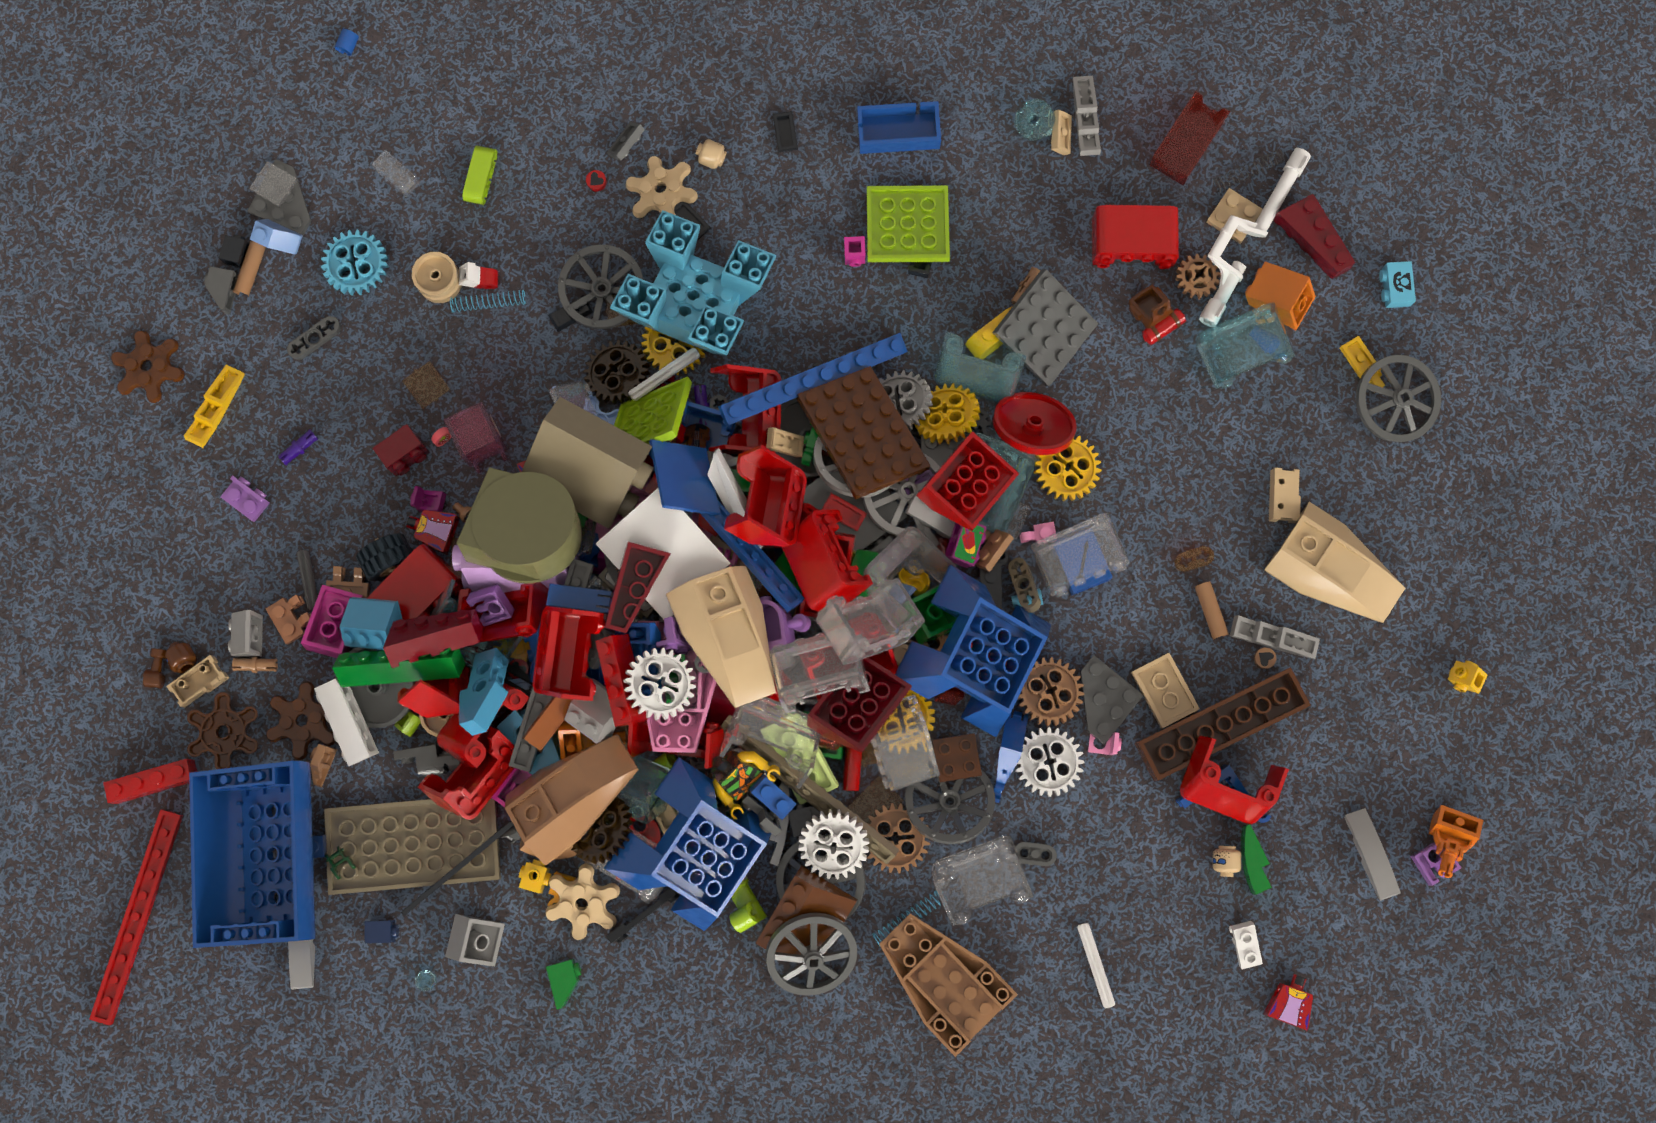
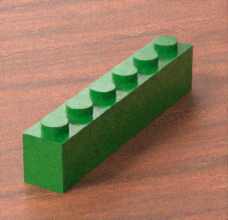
[332,648,466,687]

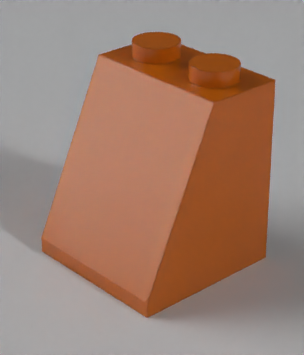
[1245,262,1316,331]

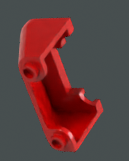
[457,582,549,646]
[437,683,530,768]

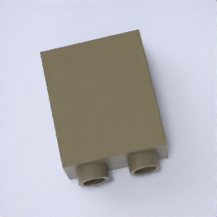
[521,397,654,529]

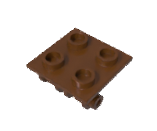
[932,733,982,782]

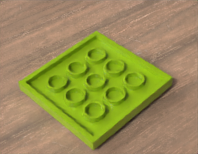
[867,185,950,262]
[614,376,692,445]

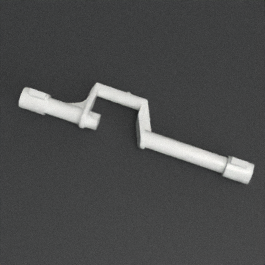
[1199,148,1311,328]

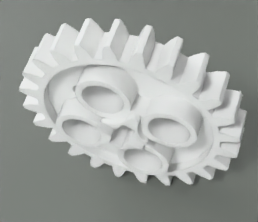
[623,648,696,720]
[1015,727,1084,797]
[798,809,869,880]

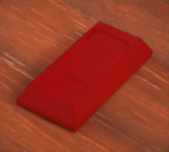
[821,493,868,531]

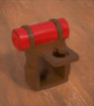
[1129,284,1186,345]

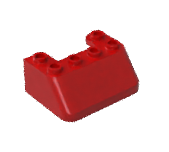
[724,445,807,547]
[533,606,605,701]
[398,648,471,718]

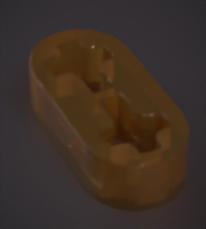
[1174,546,1214,572]

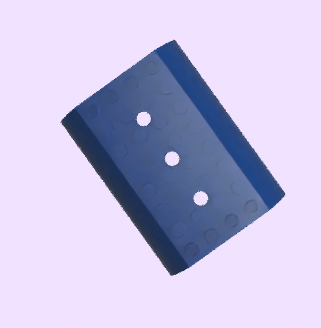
[189,761,316,948]

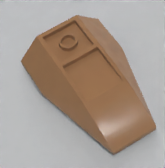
[505,735,639,865]
[879,914,1018,1057]

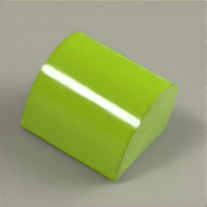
[394,711,421,737]

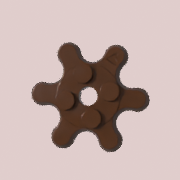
[111,331,185,403]
[266,681,336,760]
[187,692,258,769]

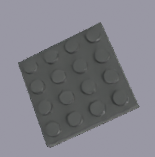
[992,269,1098,387]

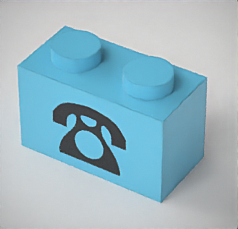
[1379,261,1416,308]

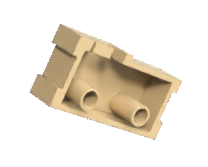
[1269,468,1301,523]
[166,655,229,708]

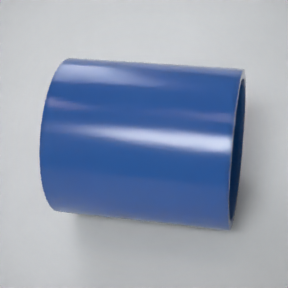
[334,29,359,56]

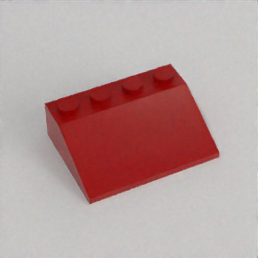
[916,431,1019,531]

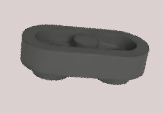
[1013,842,1057,866]

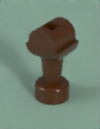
[143,648,166,689]

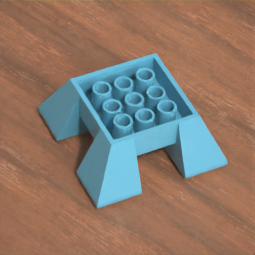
[610,210,776,355]

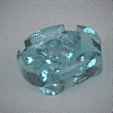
[1014,99,1055,141]

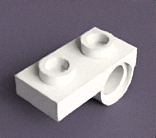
[1229,921,1263,969]

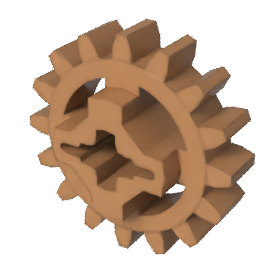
[1175,254,1221,299]

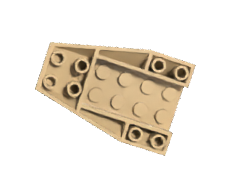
[1264,502,1405,623]
[666,566,776,708]

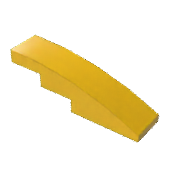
[184,365,245,448]

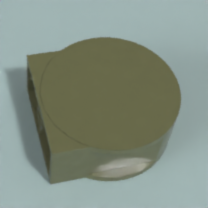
[457,467,582,584]

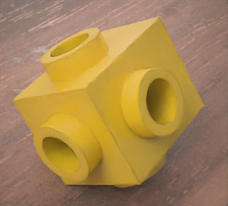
[1448,660,1487,694]
[519,859,552,893]

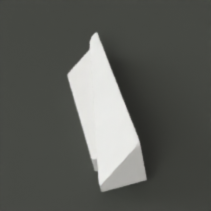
[708,448,764,548]

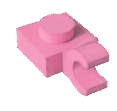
[1019,522,1058,547]

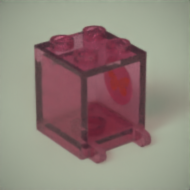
[444,402,508,474]

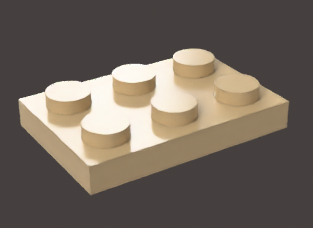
[1131,653,1200,729]

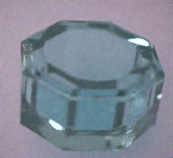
[415,970,437,992]

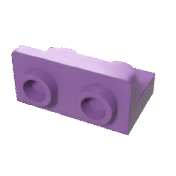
[221,475,270,522]
[656,616,693,655]

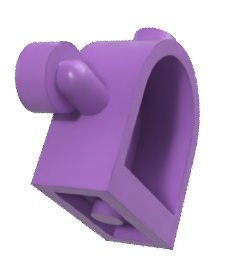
[760,596,811,655]

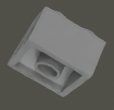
[228,610,263,657]
[564,678,616,744]
[445,914,505,967]

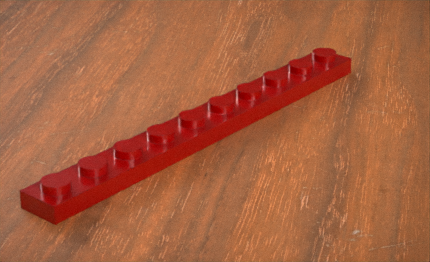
[89,809,183,1026]

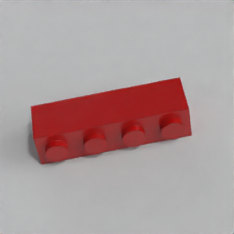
[595,634,648,727]
[103,759,197,804]

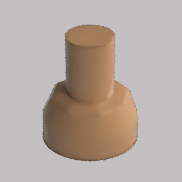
[453,502,472,523]

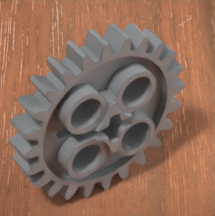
[879,370,933,430]

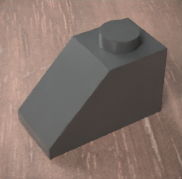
[204,266,238,315]

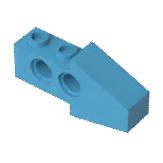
[459,648,509,736]
[497,708,561,775]

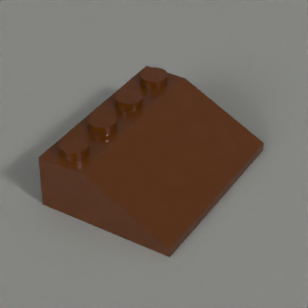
[756,866,858,960]

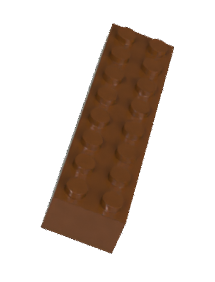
[1134,667,1311,782]

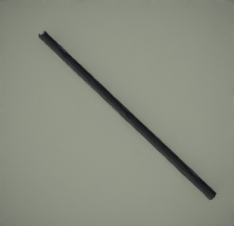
[401,821,514,916]

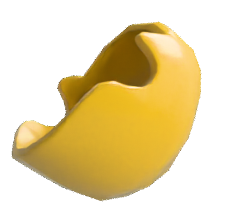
[898,566,930,596]

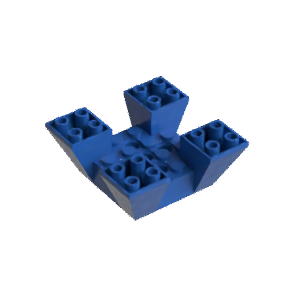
[895,565,1051,737]
[604,757,772,931]

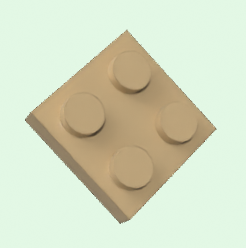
[1206,188,1263,244]

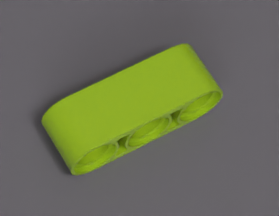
[463,145,497,205]

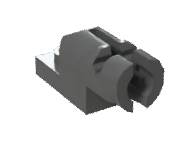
[393,745,461,776]

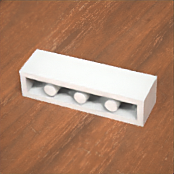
[314,678,379,766]

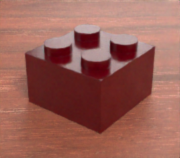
[372,424,430,476]

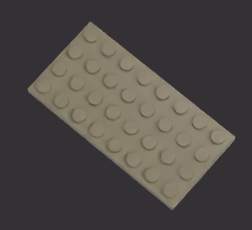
[324,798,501,895]

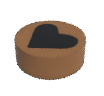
[1254,647,1276,669]

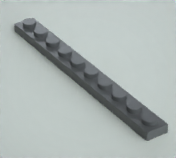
[509,559,594,772]

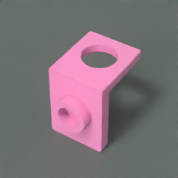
[1088,732,1122,755]

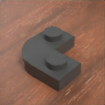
[741,790,782,837]

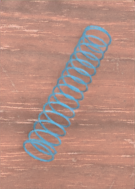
[450,290,526,312]
[872,890,944,946]

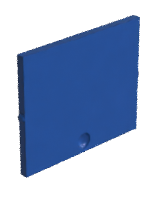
[649,439,720,515]

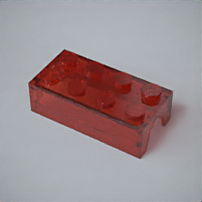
[1149,91,1230,186]

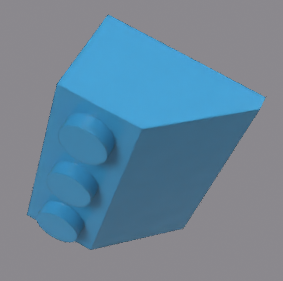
[340,597,403,650]

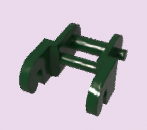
[326,846,356,880]

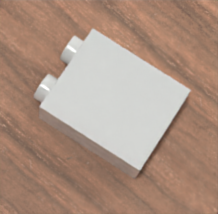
[595,488,732,620]

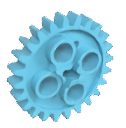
[321,229,389,296]

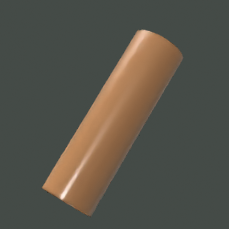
[233,241,266,297]
[1195,581,1229,640]

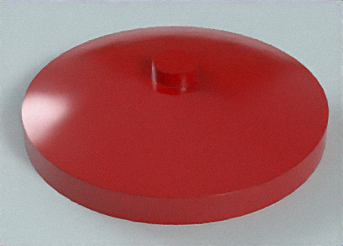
[993,392,1077,455]

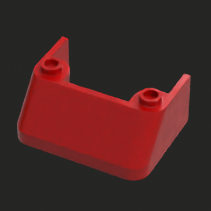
[709,364,782,455]
[627,720,729,769]
[1180,735,1289,824]

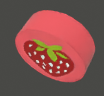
[431,427,453,447]

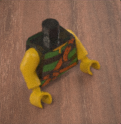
[711,750,780,820]

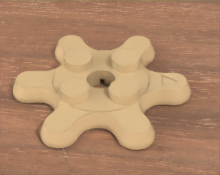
[626,156,698,218]
[545,863,620,940]

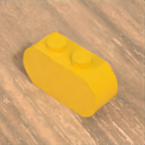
[965,307,1012,361]

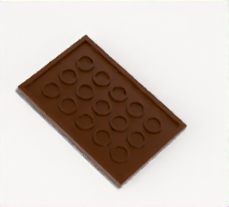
[796,366,931,500]

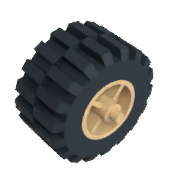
[356,533,412,581]

